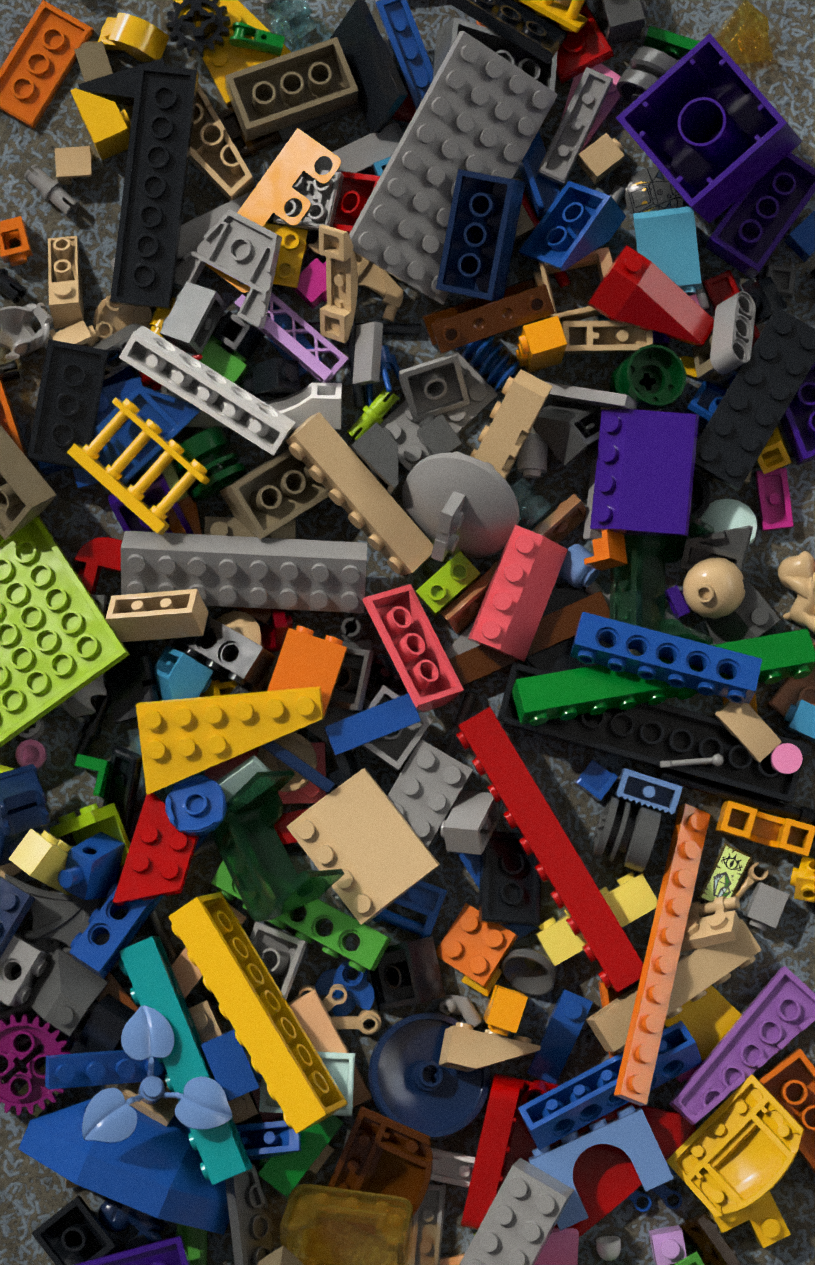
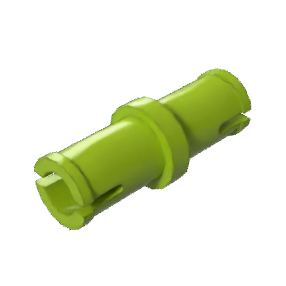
[347,387,400,440]

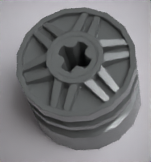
[592,796,661,873]

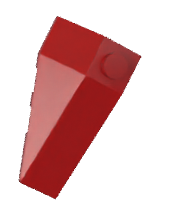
[588,245,714,347]

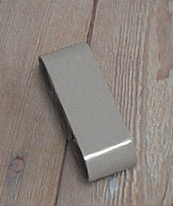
[710,291,756,375]

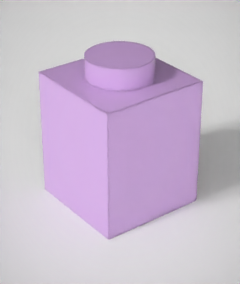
[648,1225,687,1265]

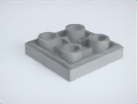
[273,169,344,231]

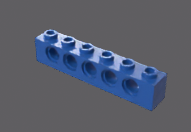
[570,612,762,704]
[69,832,210,980]
[518,1020,703,1150]

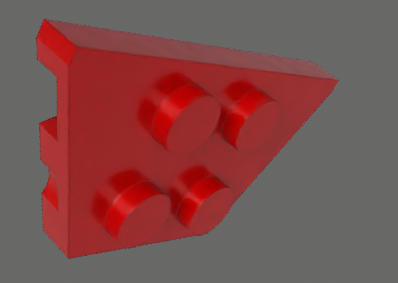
[113,793,199,906]

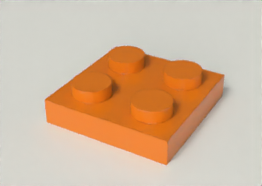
[436,903,518,988]

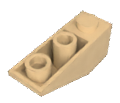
[48,236,84,329]
[439,1022,541,1072]

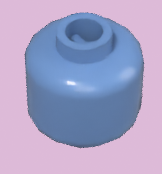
[558,544,600,588]

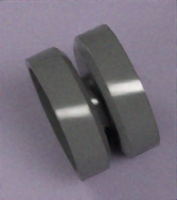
[616,46,678,103]

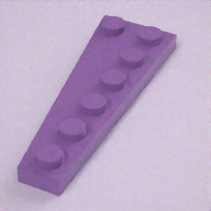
[669,966,815,1125]

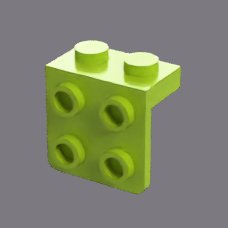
[50,803,130,866]

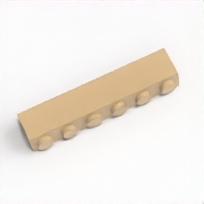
[285,412,434,576]
[586,919,762,1053]

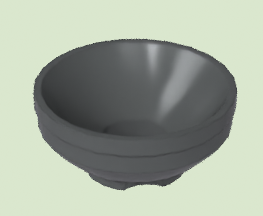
[501,948,557,996]

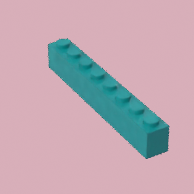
[119,936,253,1185]

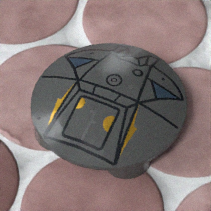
[625,167,684,215]

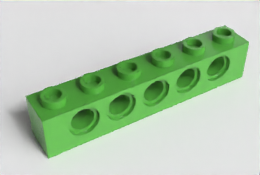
[211,851,392,973]

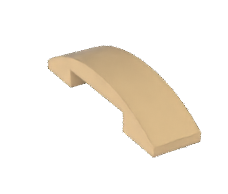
[319,224,358,343]

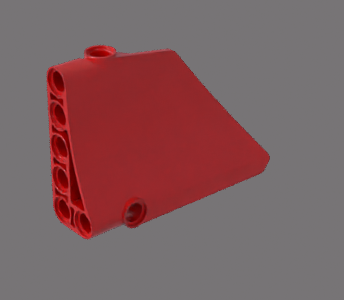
[460,1073,696,1237]

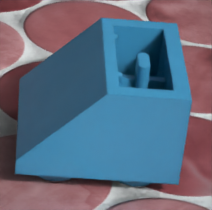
[153,645,214,701]

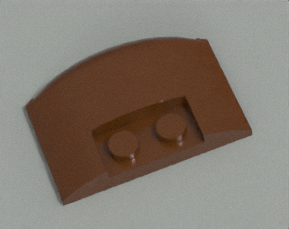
[318,1106,433,1240]

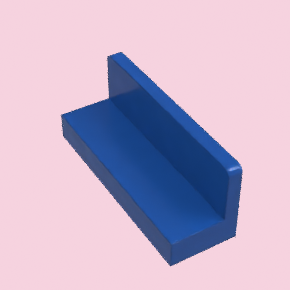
[519,130,560,218]

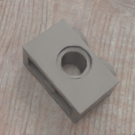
[0,934,49,1008]

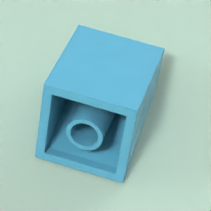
[633,206,702,296]

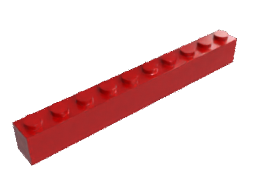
[456,707,643,992]

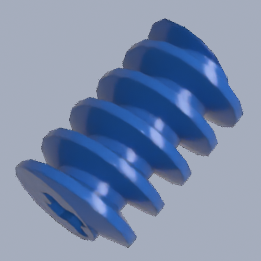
[455,335,520,392]

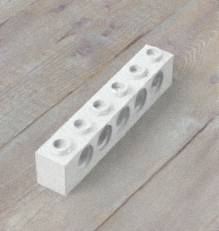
[119,326,296,456]

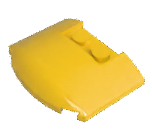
[666,1074,805,1217]

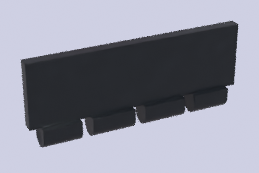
[105,604,159,724]

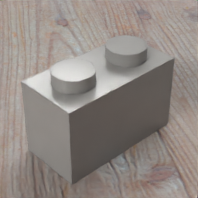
[441,790,500,855]

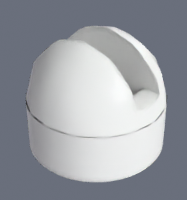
[596,1236,621,1261]

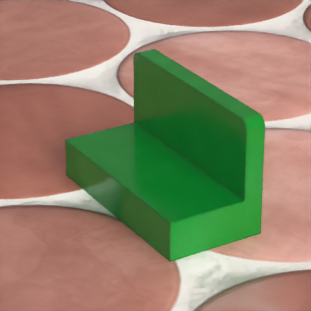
[75,754,110,798]

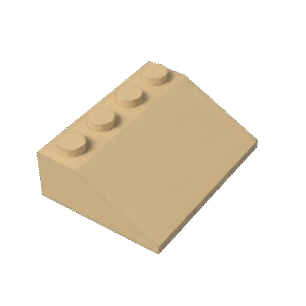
[287,768,440,925]

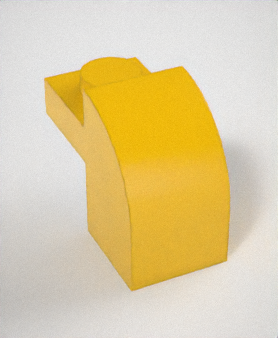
[98,13,169,62]

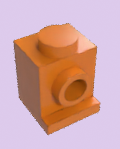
[0,216,33,266]

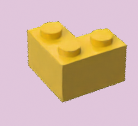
[707,1191,791,1248]

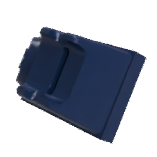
[0,764,50,866]

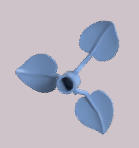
[82,1005,232,1143]

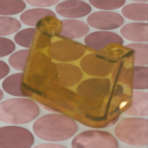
[280,1184,413,1265]

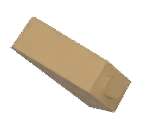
[561,320,653,354]

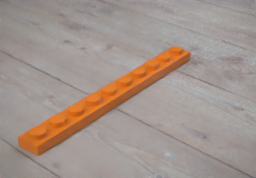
[614,803,710,1106]

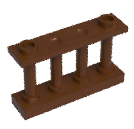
[422,277,555,353]

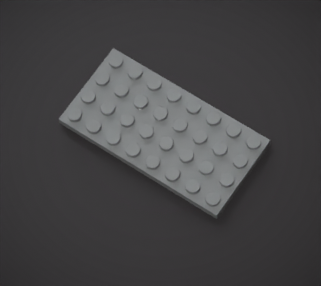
[349,31,558,305]

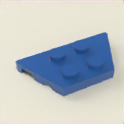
[96,385,202,485]

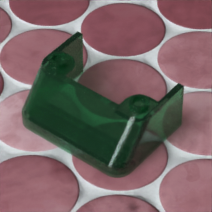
[609,515,714,645]
[210,770,344,922]

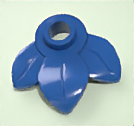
[315,959,375,1016]

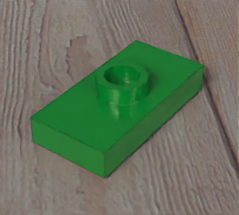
[643,26,700,59]

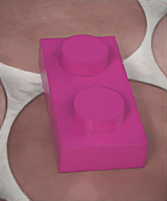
[755,468,794,531]

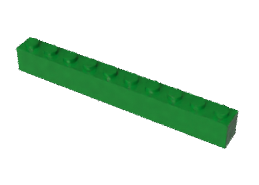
[512,628,815,726]

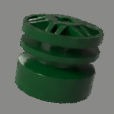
[610,344,686,411]
[171,426,247,503]

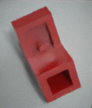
[75,537,122,595]

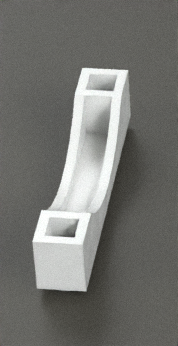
[160,382,342,430]

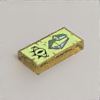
[697,843,752,903]

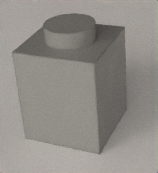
[744,882,790,931]

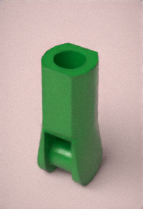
[229,22,285,57]

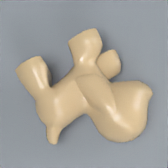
[777,551,815,634]

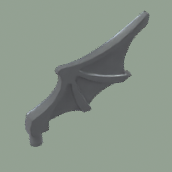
[5,874,138,947]

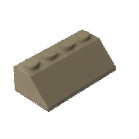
[0,425,56,540]
[219,448,329,539]

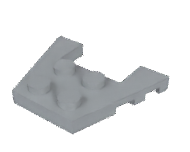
[174,209,282,330]

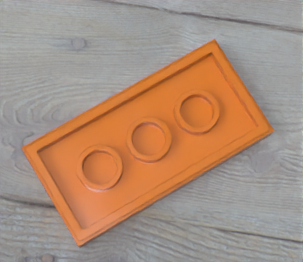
[0,0,94,129]

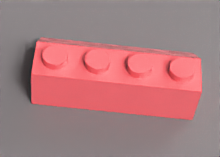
[468,525,568,662]
[362,584,464,712]

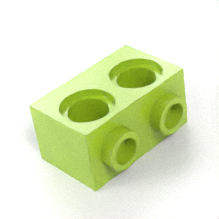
[415,551,481,617]

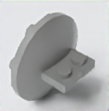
[402,452,519,562]

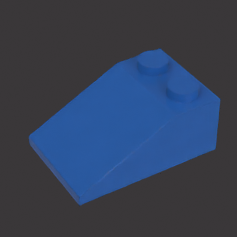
[519,181,626,271]

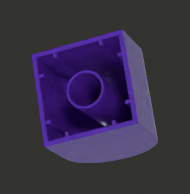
[616,33,803,223]

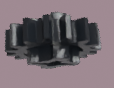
[166,0,231,57]

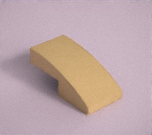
[715,701,782,762]

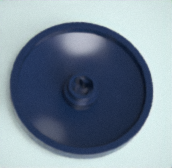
[368,1013,490,1138]

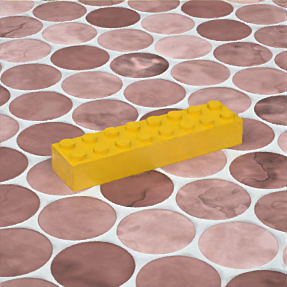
[168,892,348,1134]

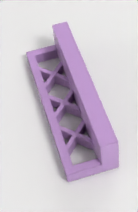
[235,292,349,383]

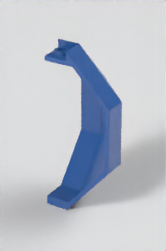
[18,1097,230,1235]

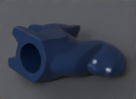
[98,1199,167,1243]

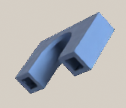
[528,1105,674,1231]

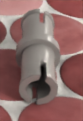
[24,164,79,217]

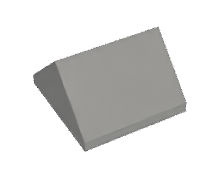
[399,352,470,422]
[249,922,308,999]

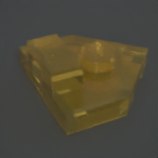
[714,0,773,65]

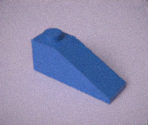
[527,988,593,1084]
[236,1120,301,1161]

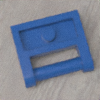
[372,880,447,939]

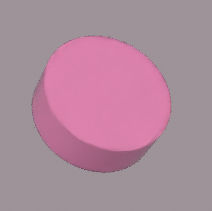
[15,739,47,769]
[770,743,803,774]

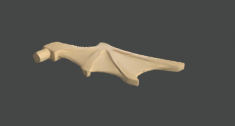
[308,238,404,322]

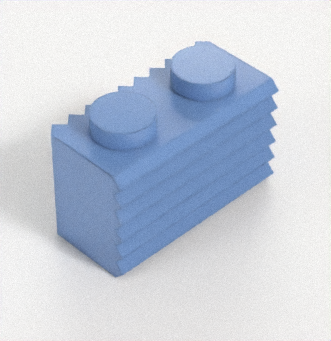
[614,768,683,815]

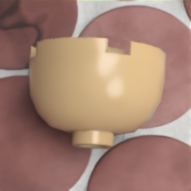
[683,557,745,619]

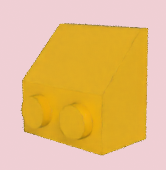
[70,88,131,160]

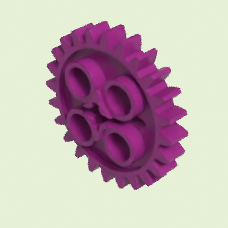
[0,1013,71,1115]

